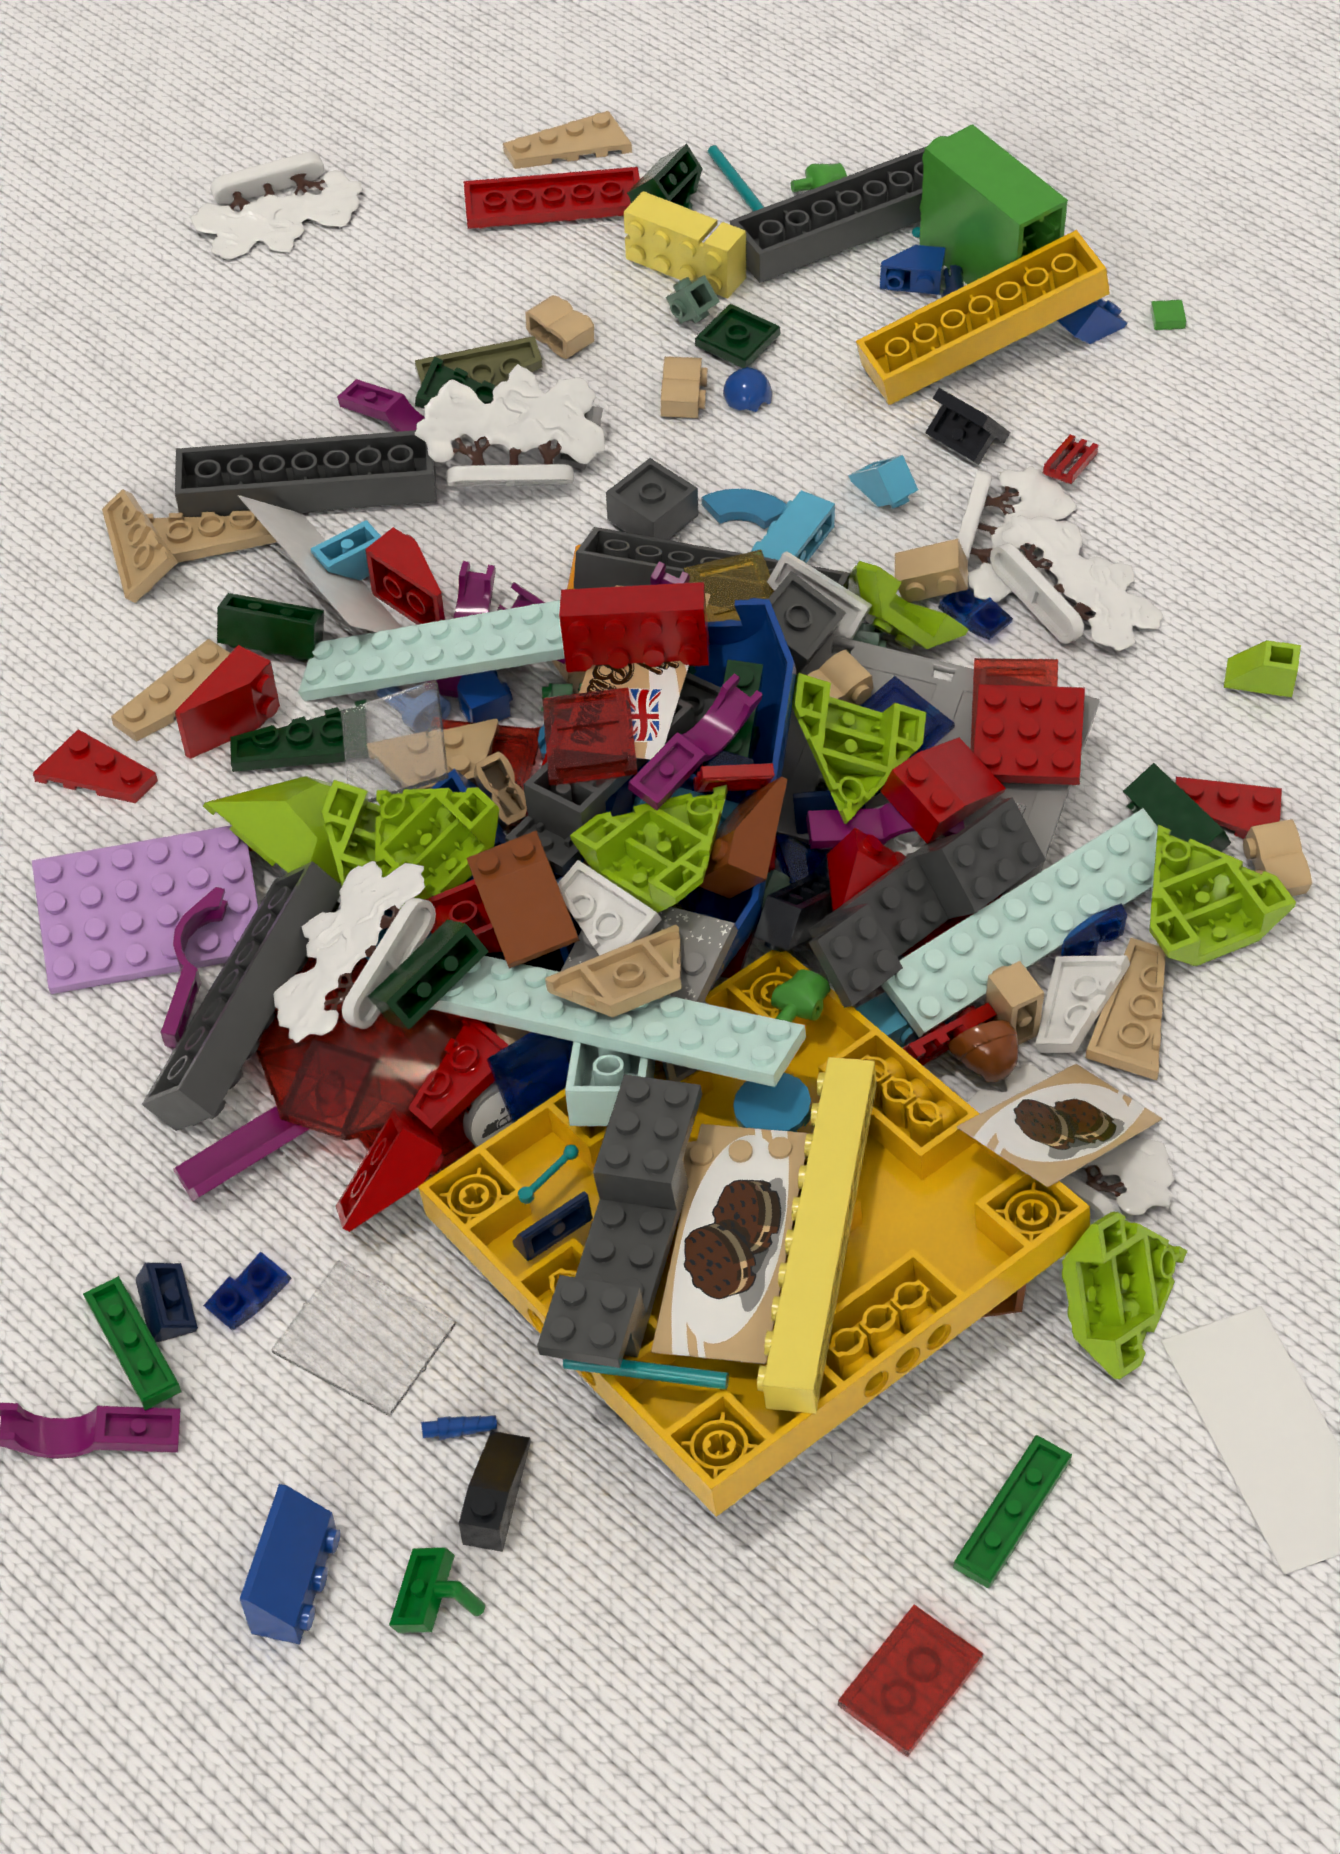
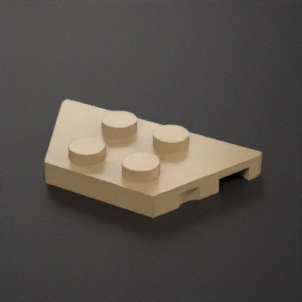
[368,719,499,790]
[545,925,682,1018]

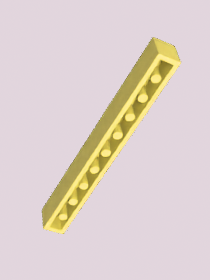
[757,1057,877,1414]

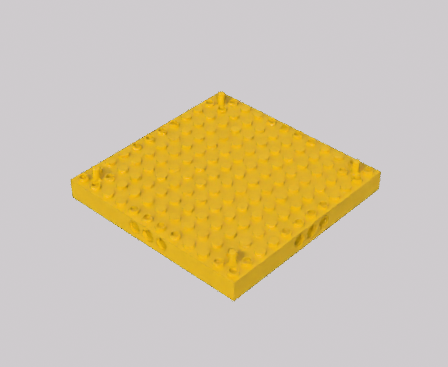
[418,950,1090,1517]

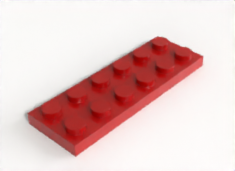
[463,167,640,229]

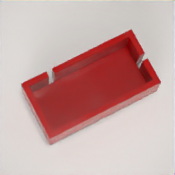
[559,582,709,672]

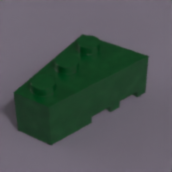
[627,144,703,209]

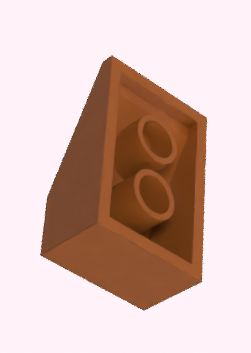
[699,776,788,899]
[467,831,580,969]

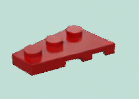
[1175,776,1282,839]
[408,1017,519,1136]

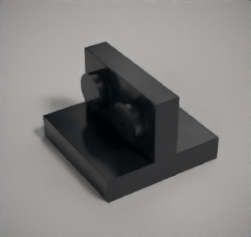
[925,388,1011,465]

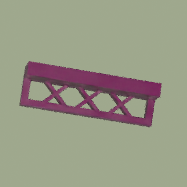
[173,1089,328,1201]

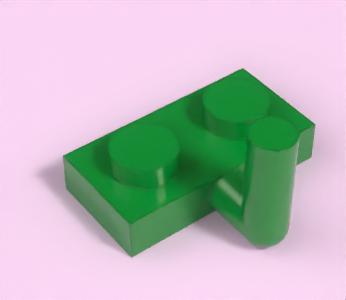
[389,1547,486,1633]

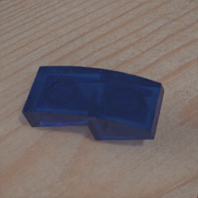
[938,588,1013,640]
[1061,903,1128,956]
[203,1251,292,1331]

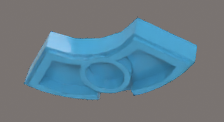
[702,489,786,529]

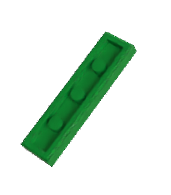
[83,1276,182,1410]
[953,1434,1072,1589]

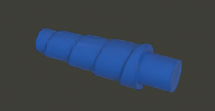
[421,1415,497,1440]

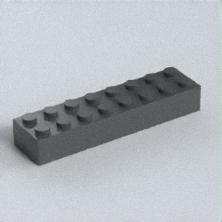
[730,146,927,283]
[175,430,437,517]
[574,527,850,612]
[142,861,342,1131]

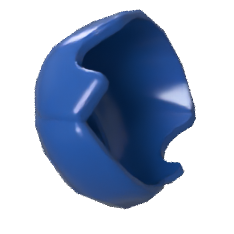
[723,367,773,412]

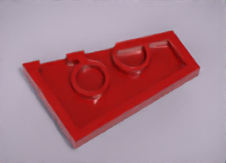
[33,729,158,803]
[902,1002,997,1066]

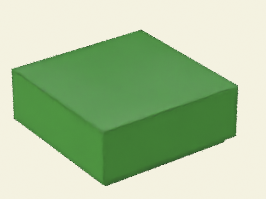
[1150,300,1186,330]

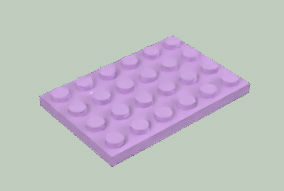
[32,825,258,994]

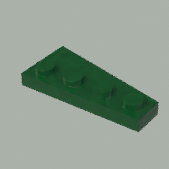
[230,699,370,772]

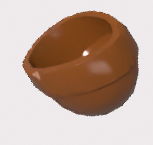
[947,1020,1019,1083]

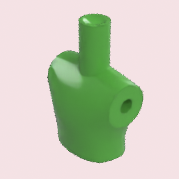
[791,163,847,192]
[771,969,830,1022]

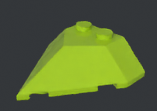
[848,561,969,649]
[792,673,926,824]
[203,776,340,883]
[322,780,380,886]
[570,785,728,913]
[375,787,500,910]
[1149,825,1296,966]
[1062,1212,1188,1379]

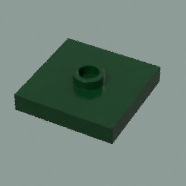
[695,304,780,368]

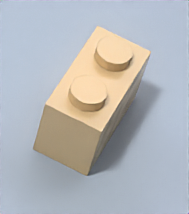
[895,539,968,603]
[985,961,1044,1045]

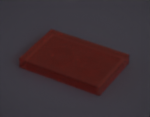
[838,1604,984,1757]

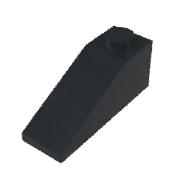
[459,1431,531,1552]

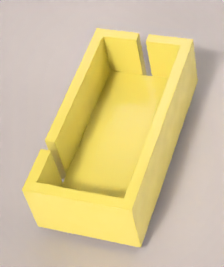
[624,191,746,299]

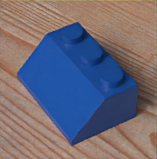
[239,1484,340,1644]

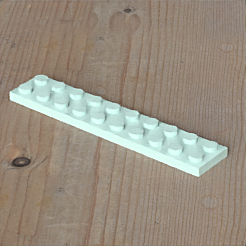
[298,600,565,701]
[881,808,1158,1038]
[431,956,806,1087]

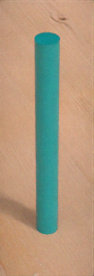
[707,145,764,212]
[563,1359,729,1390]

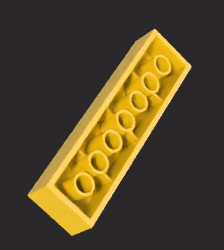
[856,230,1110,405]

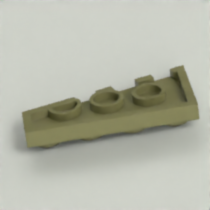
[414,336,542,387]

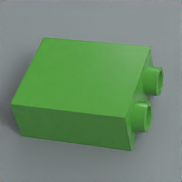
[919,124,1068,285]

